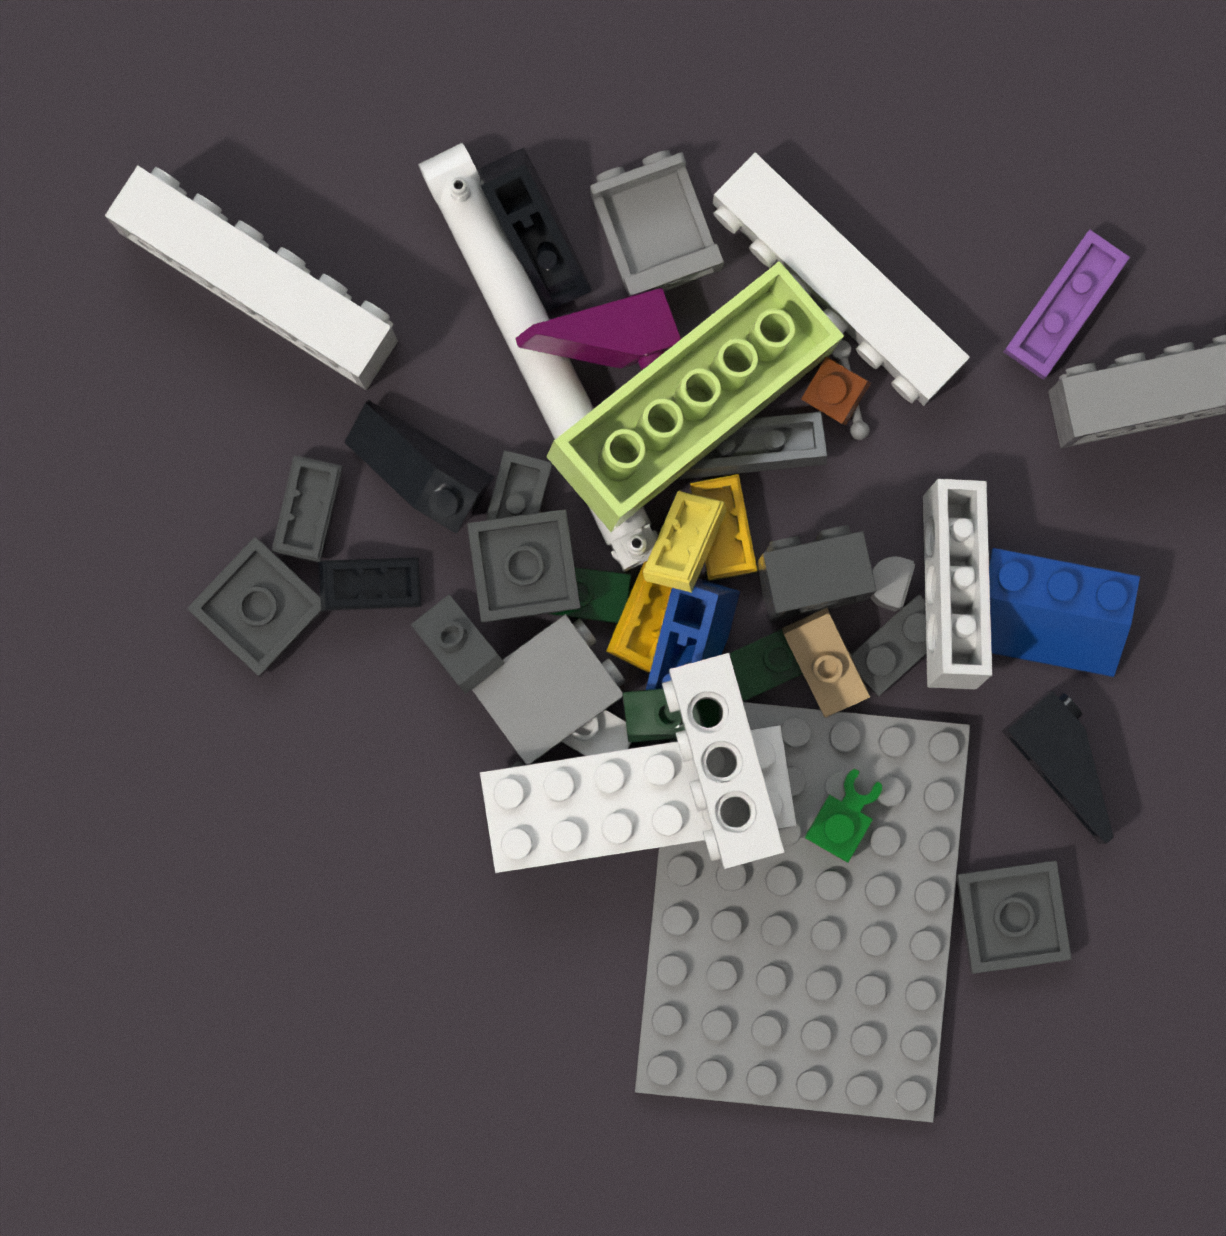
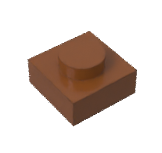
[801,357,871,425]

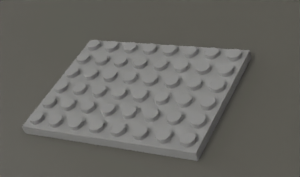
[635,702,970,1123]

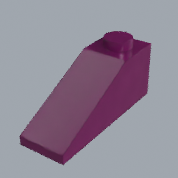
[515,288,681,371]

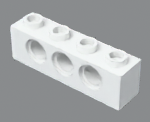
[923,479,992,689]
[662,653,784,869]

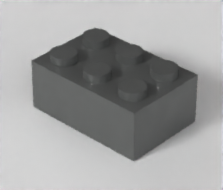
[756,525,877,622]

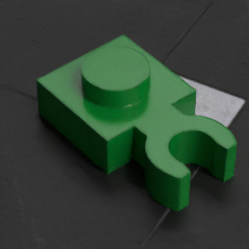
[804,768,882,863]

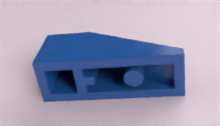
[646,578,740,690]

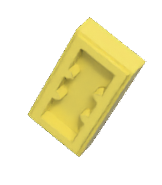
[643,491,726,593]

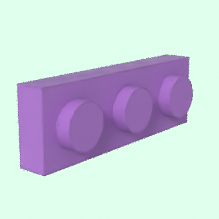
[1003,229,1130,380]

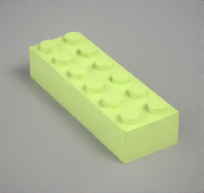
[546,261,844,532]

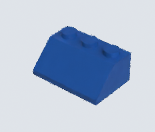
[989,548,1140,677]

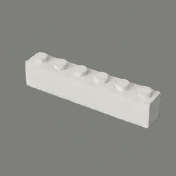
[712,153,970,406]

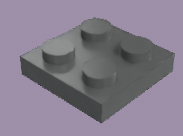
[467,509,580,623]
[187,537,323,677]
[956,860,1072,974]

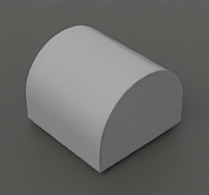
[870,556,915,612]

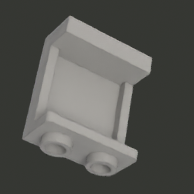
[590,150,724,297]
[472,614,626,765]

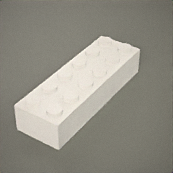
[105,165,398,390]
[480,725,797,873]

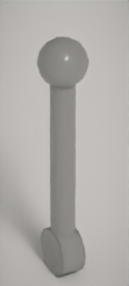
[832,340,870,440]

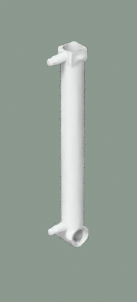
[418,143,658,572]

